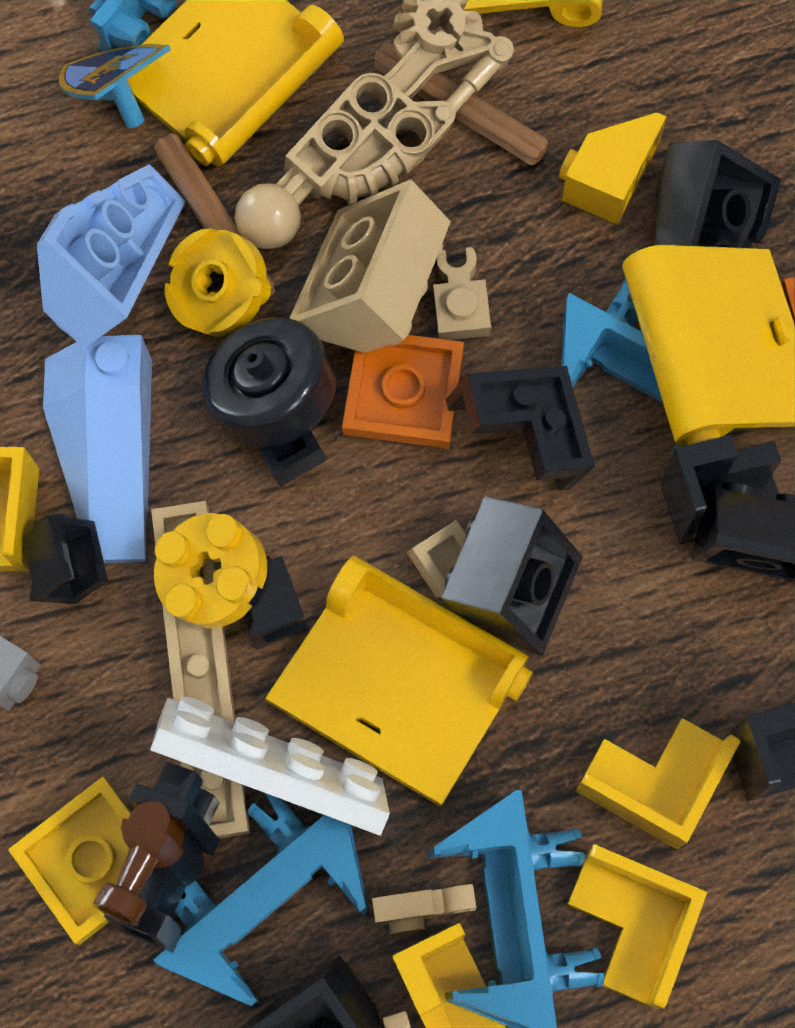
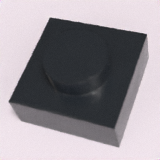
[258,430,328,487]

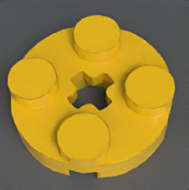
[165,228,271,337]
[154,513,267,629]

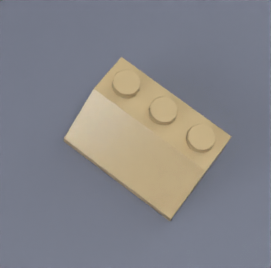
[290,179,451,353]

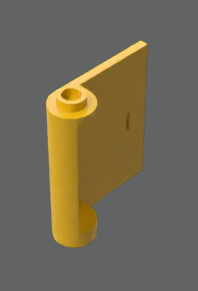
[127,0,344,167]
[622,245,795,447]
[265,555,533,807]

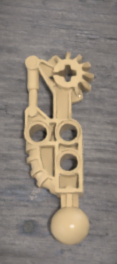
[234,0,514,249]

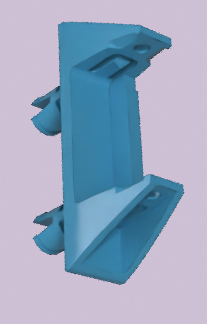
[561,278,735,458]
[426,790,604,1028]
[154,793,369,1009]

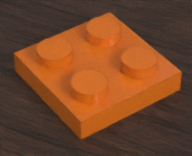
[342,335,464,449]

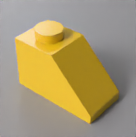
[559,113,667,225]

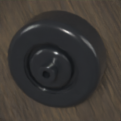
[202,317,337,448]

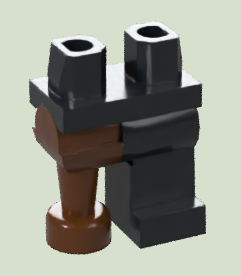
[92,762,220,953]

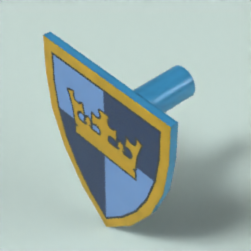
[59,44,171,128]

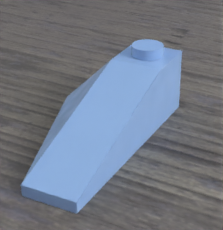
[37,164,186,348]
[43,335,152,563]

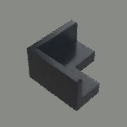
[446,366,595,491]
[660,435,781,545]
[726,703,795,802]

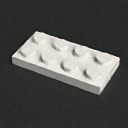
[150,697,390,836]

